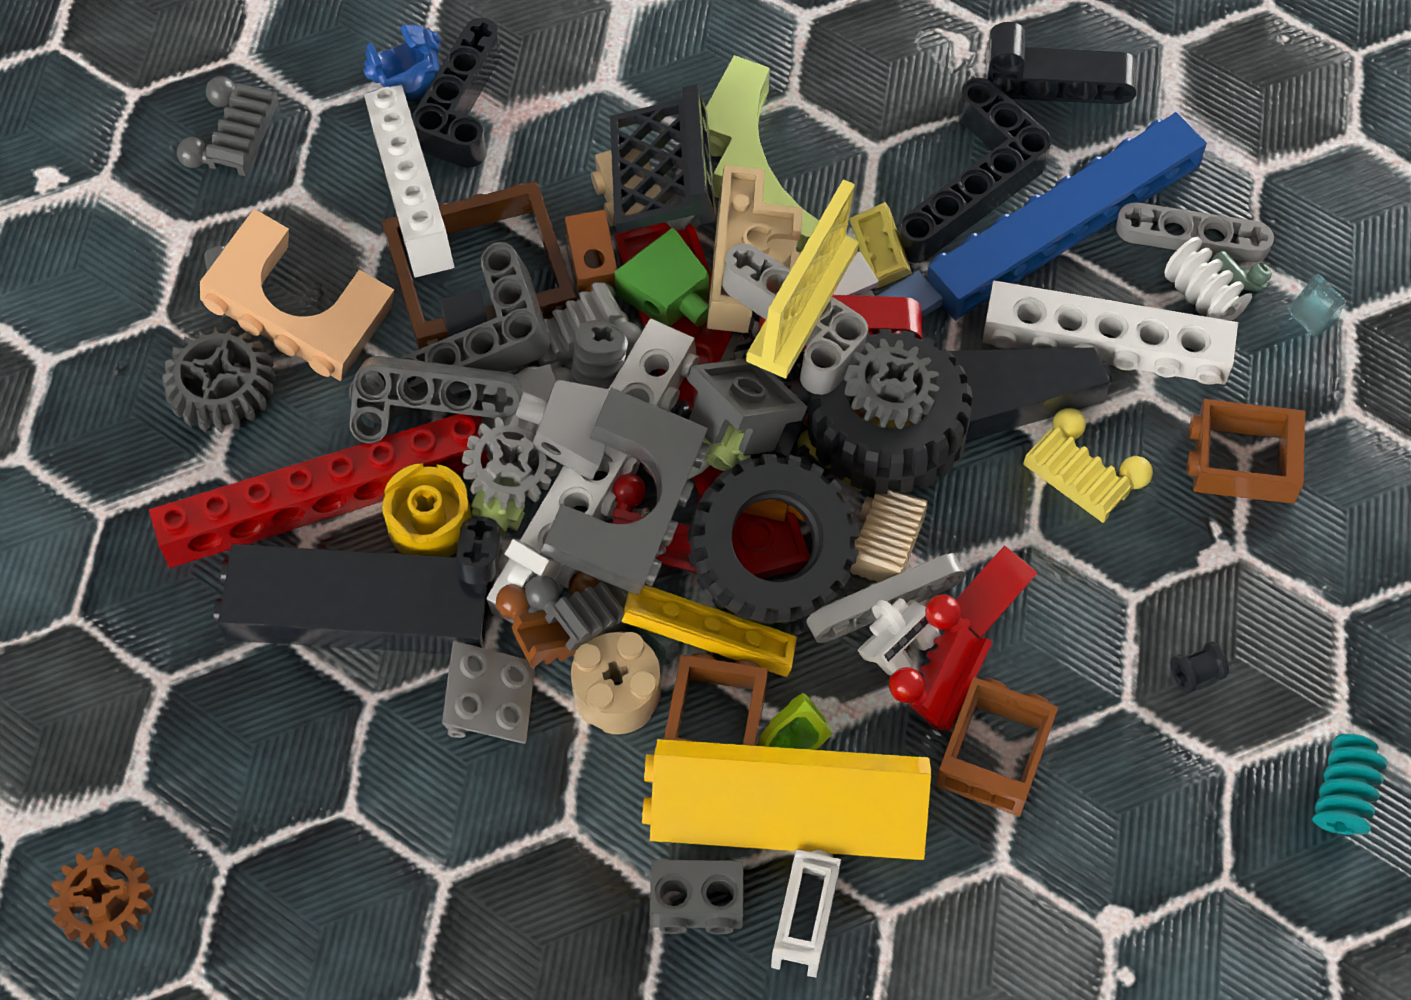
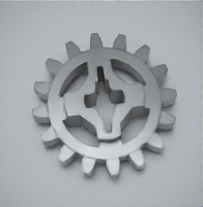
[462,416,556,510]

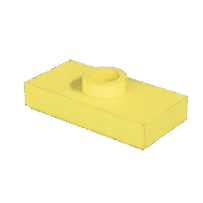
[849,202,912,290]

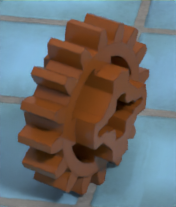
[49,847,154,949]

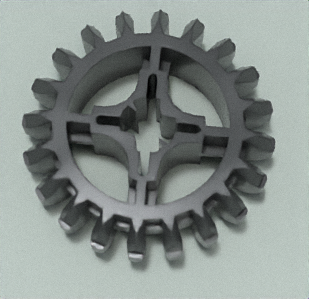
[162,325,276,433]

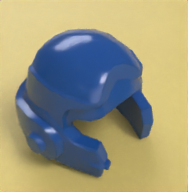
[363,25,441,101]

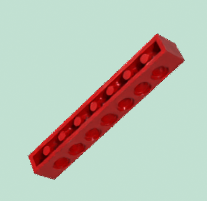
[149,414,490,568]

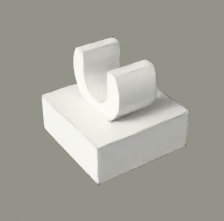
[504,539,562,587]

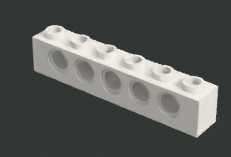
[364,85,455,278]
[982,280,1238,385]

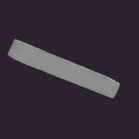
[1116,203,1274,262]
[806,553,966,643]

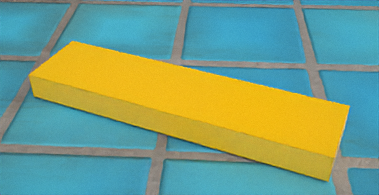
[621,584,797,677]

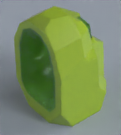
[758,693,833,750]

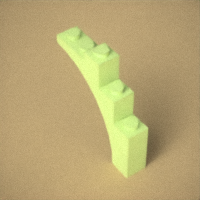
[706,55,855,255]

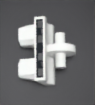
[858,598,941,675]

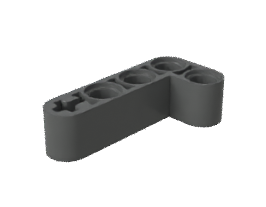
[350,356,523,443]

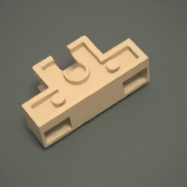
[707,165,803,333]

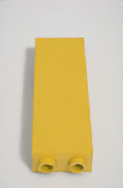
[642,739,931,860]

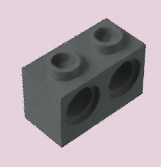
[650,860,743,934]

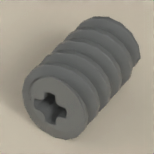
[570,320,628,389]

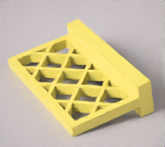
[746,179,859,379]

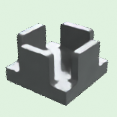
[687,359,807,456]

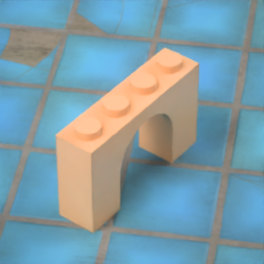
[200,209,394,381]

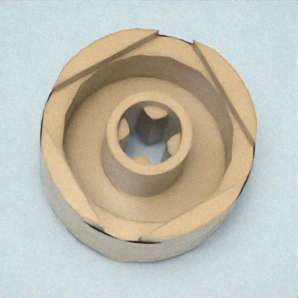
[571,632,661,734]

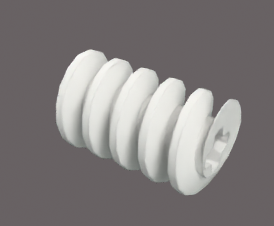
[1164,237,1252,321]

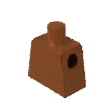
[565,210,617,300]

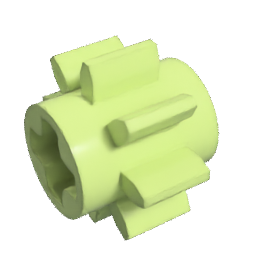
[703,422,751,471]
[471,486,525,536]

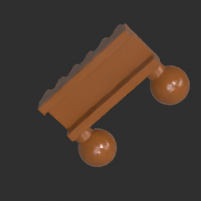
[496,571,623,668]

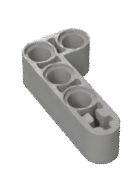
[722,244,868,395]

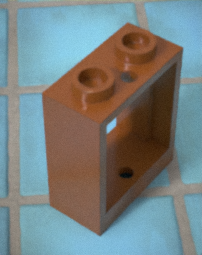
[1187,399,1305,504]
[664,653,768,746]
[935,677,1058,817]

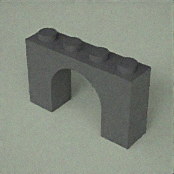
[540,387,710,595]

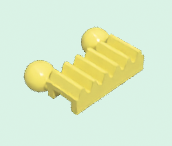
[1023,408,1153,523]

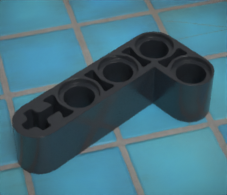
[413,18,501,168]
[986,22,1137,104]

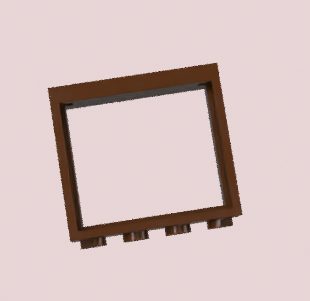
[382,181,576,350]

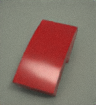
[956,545,1038,638]

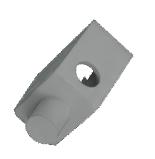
[515,380,609,479]

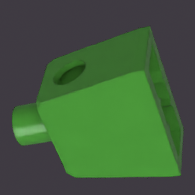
[615,228,709,327]

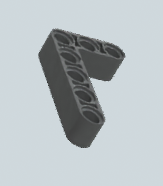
[349,242,550,423]

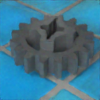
[844,339,940,429]

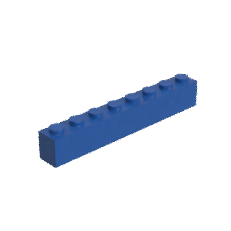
[927,112,1207,321]

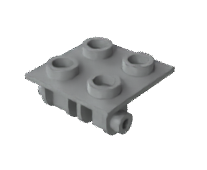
[442,641,535,744]

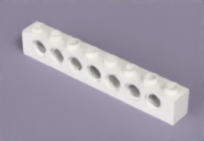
[486,318,699,623]

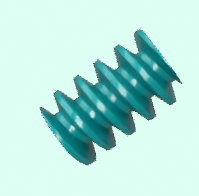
[1311,734,1388,835]

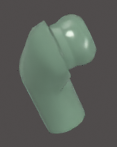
[1210,251,1272,292]

